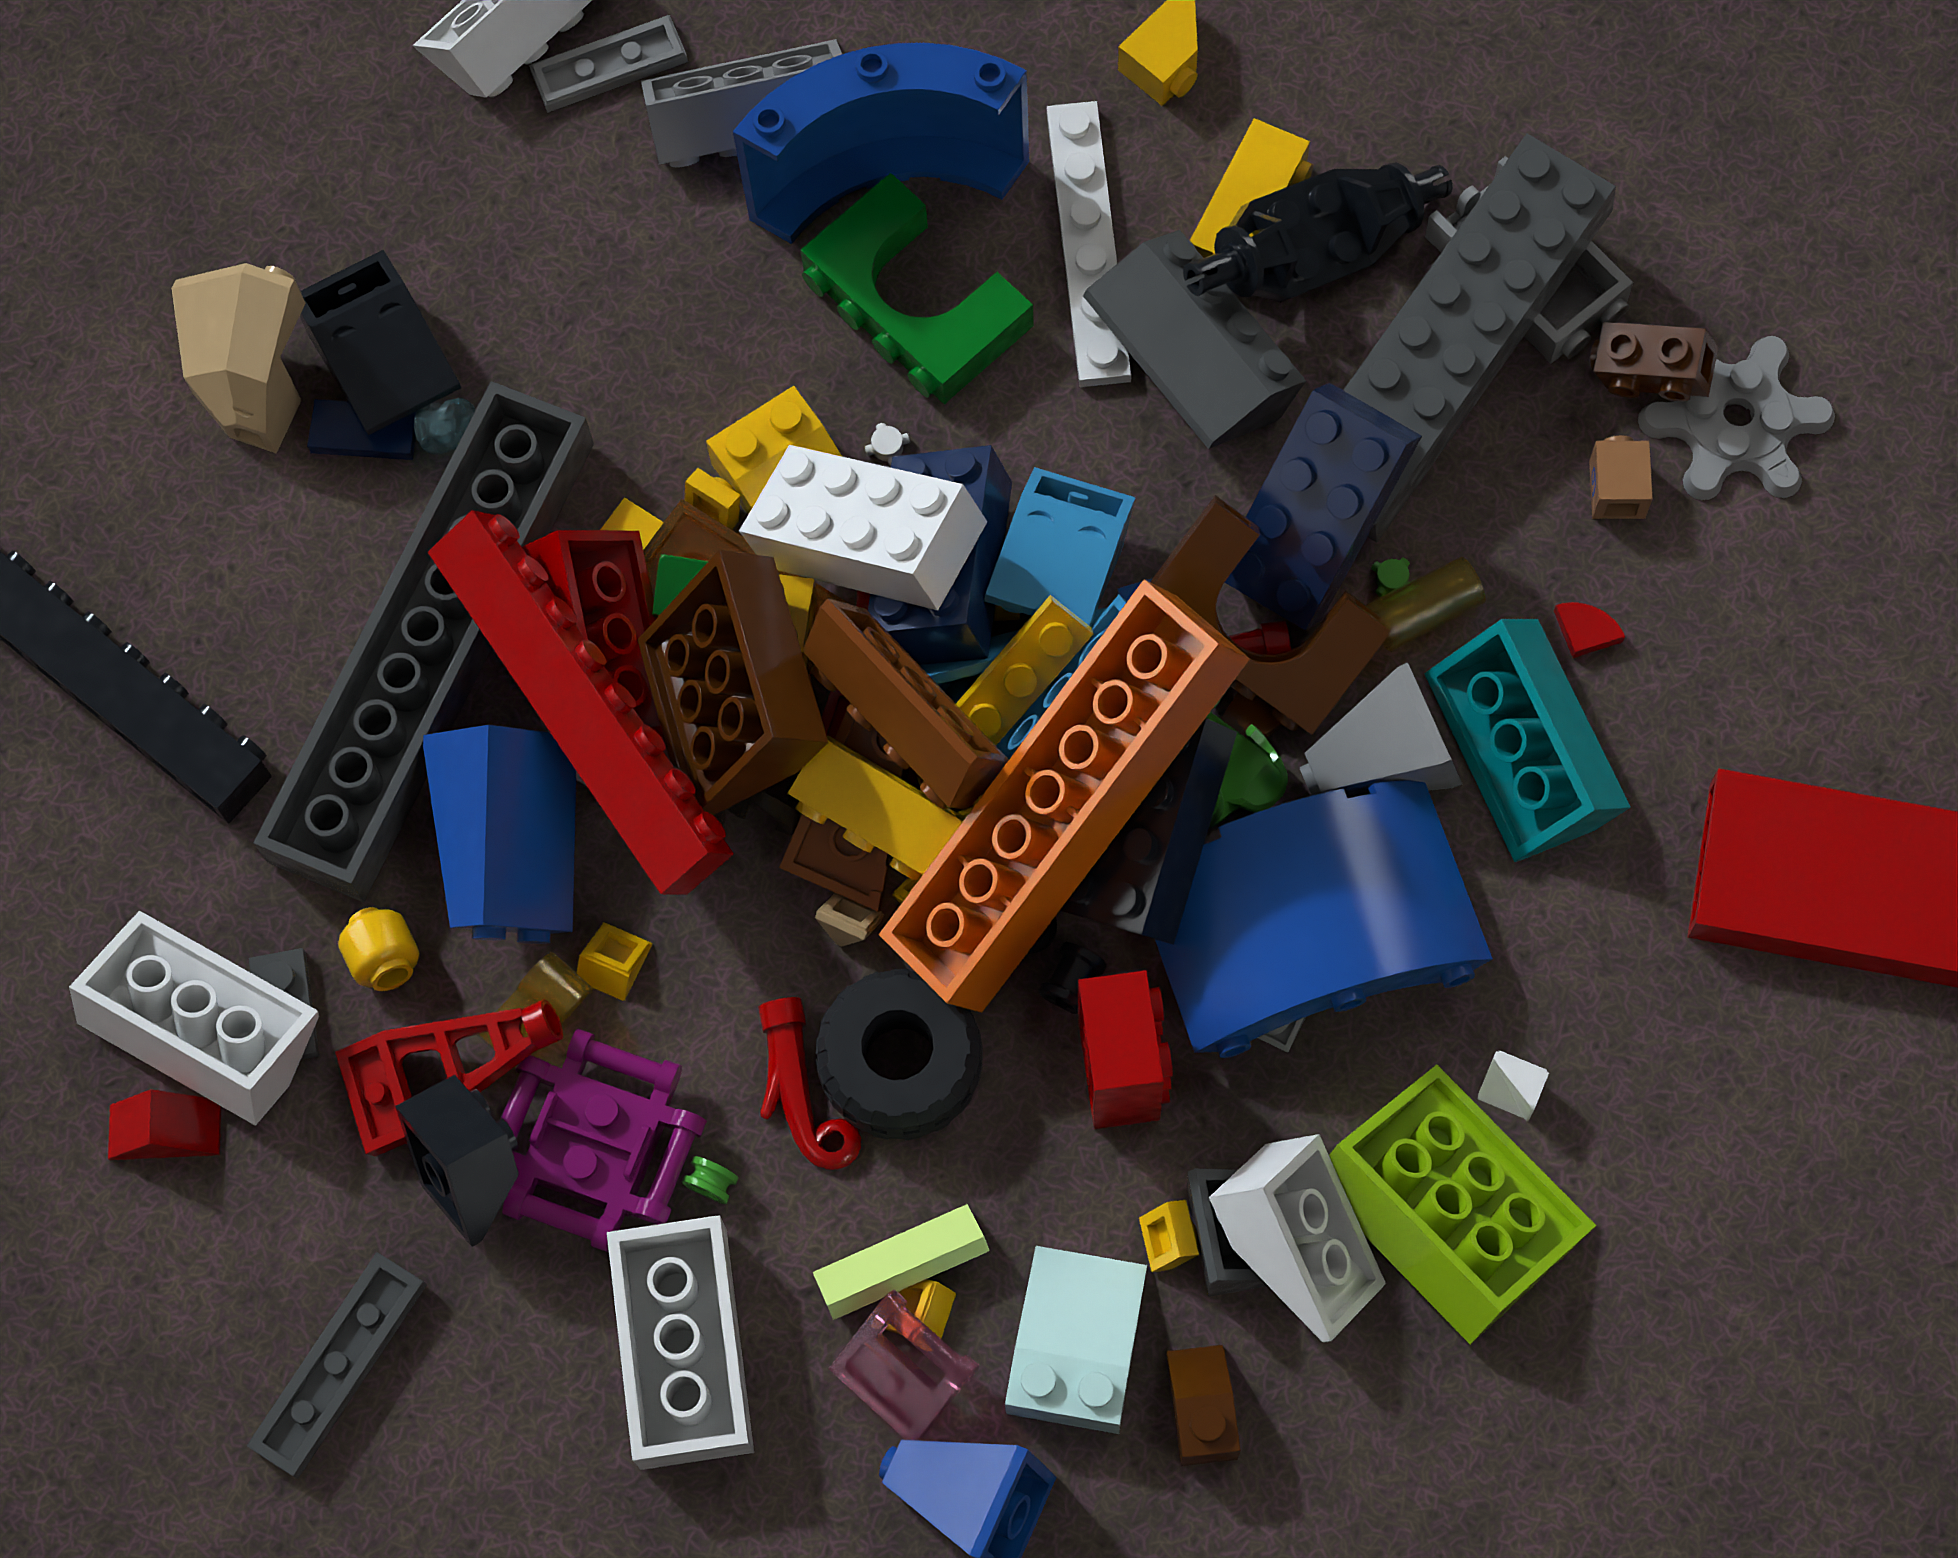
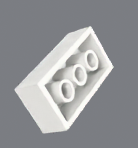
[739,445,987,610]
[607,1215,754,1470]

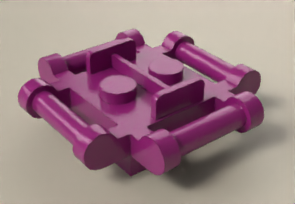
[501,1029,707,1252]

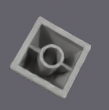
[1299,663,1462,798]

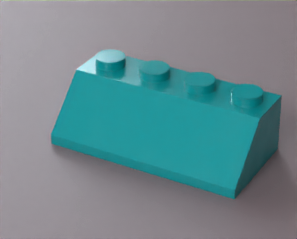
[1424,619,1631,862]

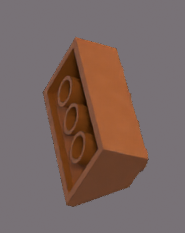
[802,599,1009,810]

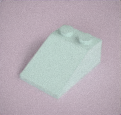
[1005,1246,1147,1434]

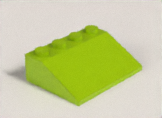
[1329,1064,1597,1345]

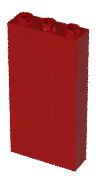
[1687,768,1958,988]

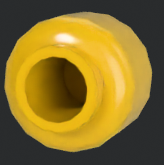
[338,907,420,991]

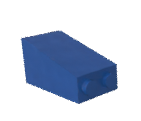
[423,725,576,944]

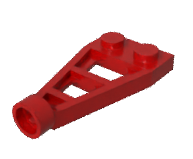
[335,999,563,1157]

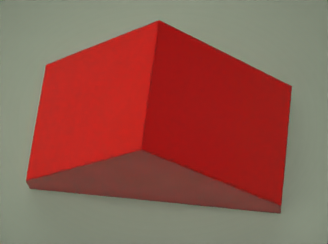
[108,1089,221,1160]

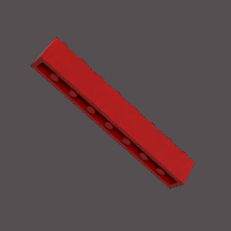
[427,510,734,895]

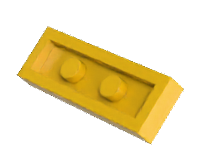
[956,595,1094,745]

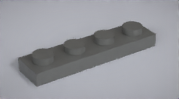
[247,1252,427,1479]

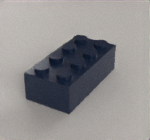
[1224,383,1422,631]
[868,445,1012,665]

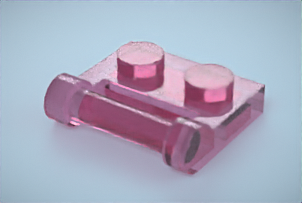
[828,1289,979,1441]

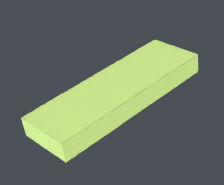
[813,1204,990,1320]

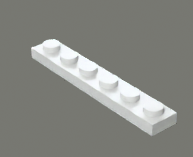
[1047,101,1131,387]

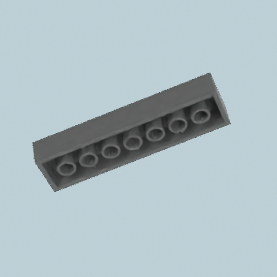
[1343,133,1616,543]

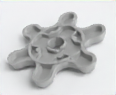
[1638,336,1835,500]

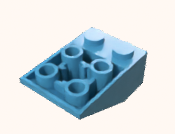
[984,467,1136,626]

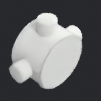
[865,423,910,466]

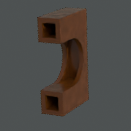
[1150,495,1392,734]

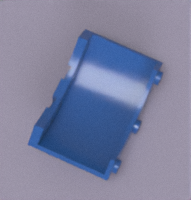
[733,43,1029,244]
[1156,780,1493,1058]

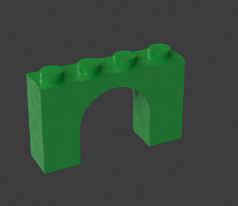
[800,173,1034,404]

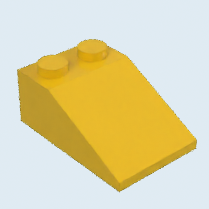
[706,386,842,578]

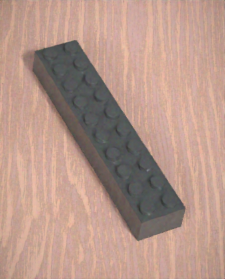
[253,381,594,903]

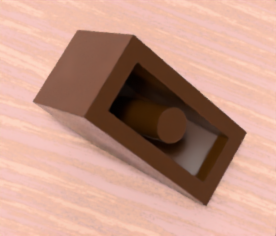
[1166,1345,1241,1466]

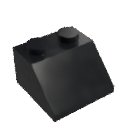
[395,1075,519,1247]

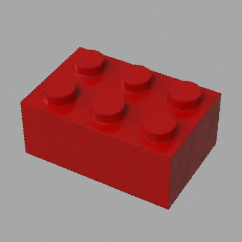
[1078,970,1173,1129]

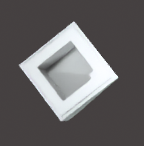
[1478,1051,1549,1121]

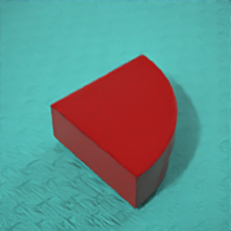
[1554,602,1625,658]

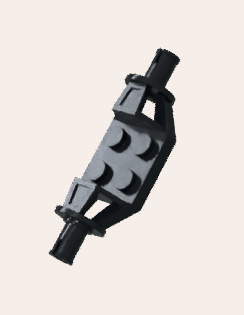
[1183,162,1453,303]

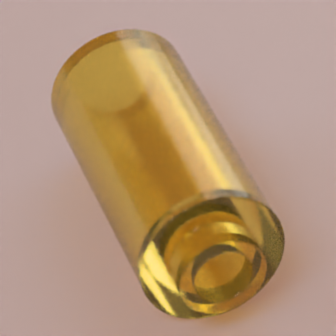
[1366,556,1486,652]

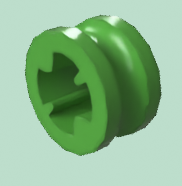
[681,1156,739,1204]

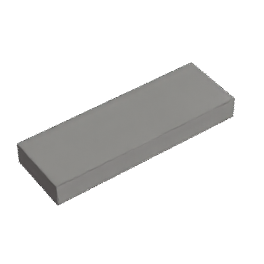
[529,15,688,113]

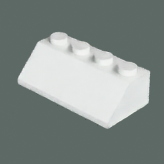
[413,0,592,98]
[69,911,319,1126]

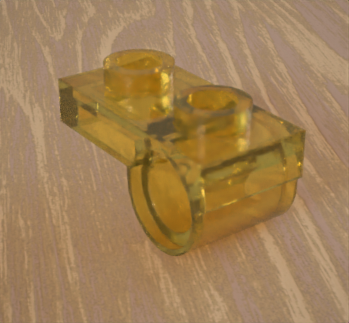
[477,952,593,1069]

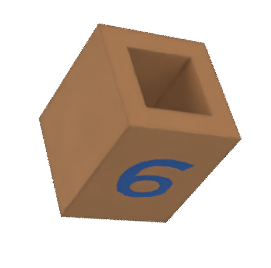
[1589,435,1653,519]

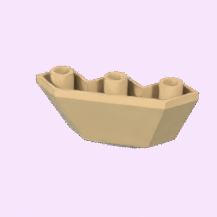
[172,263,306,453]

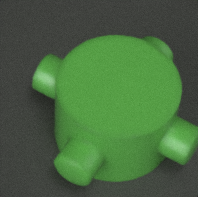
[1371,558,1414,598]

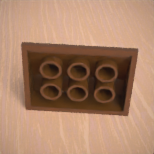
[637,550,828,816]

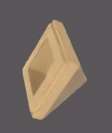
[815,893,884,947]

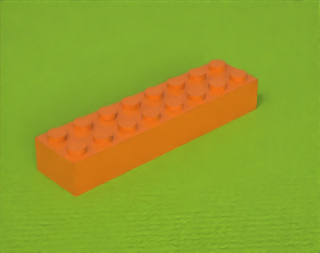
[878,579,1250,1013]

